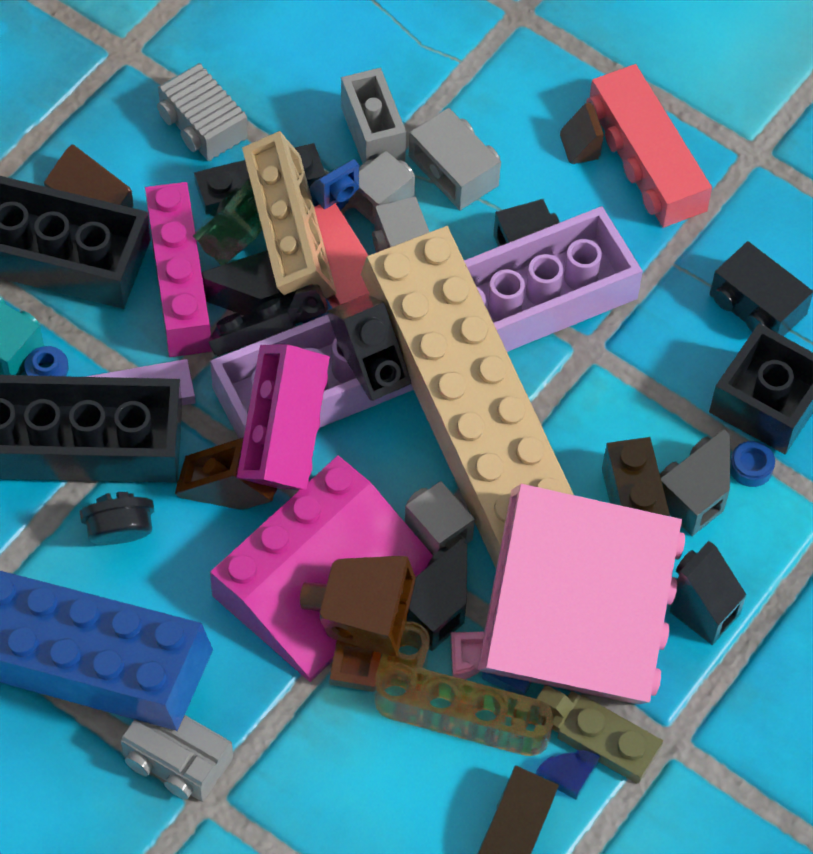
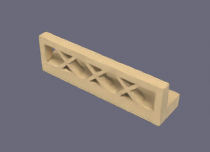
[242,131,337,298]

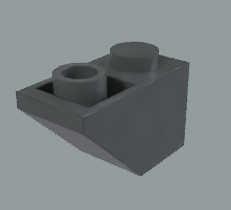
[660,429,730,536]

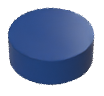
[730,441,775,487]

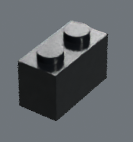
[709,241,813,336]

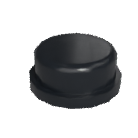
[80,492,154,545]

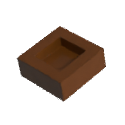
[329,641,382,692]

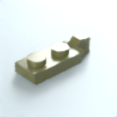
[534,685,664,784]

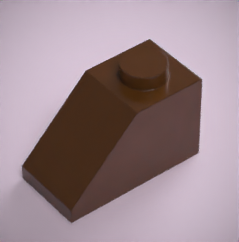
[175,437,278,510]

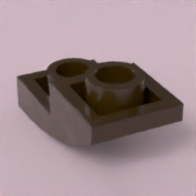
[477,765,559,854]

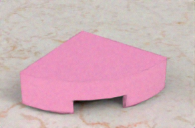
[451,632,484,681]

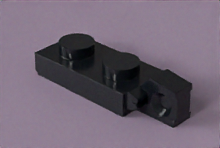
[208,284,329,356]

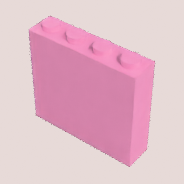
[477,484,685,704]

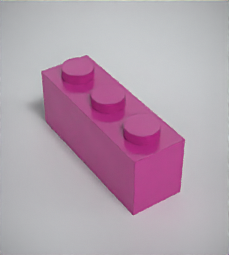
[237,344,330,490]

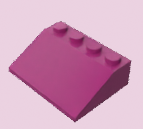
[210,455,433,682]

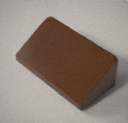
[44,144,133,208]

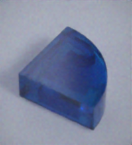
[536,750,600,800]

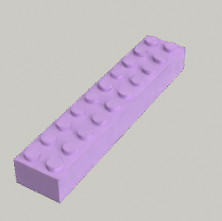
[210,206,643,438]

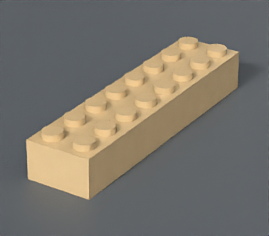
[361,226,574,568]

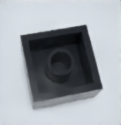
[709,323,813,455]

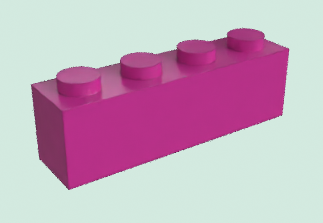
[145,182,212,358]

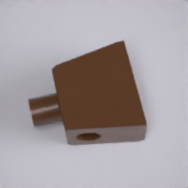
[300,556,416,657]

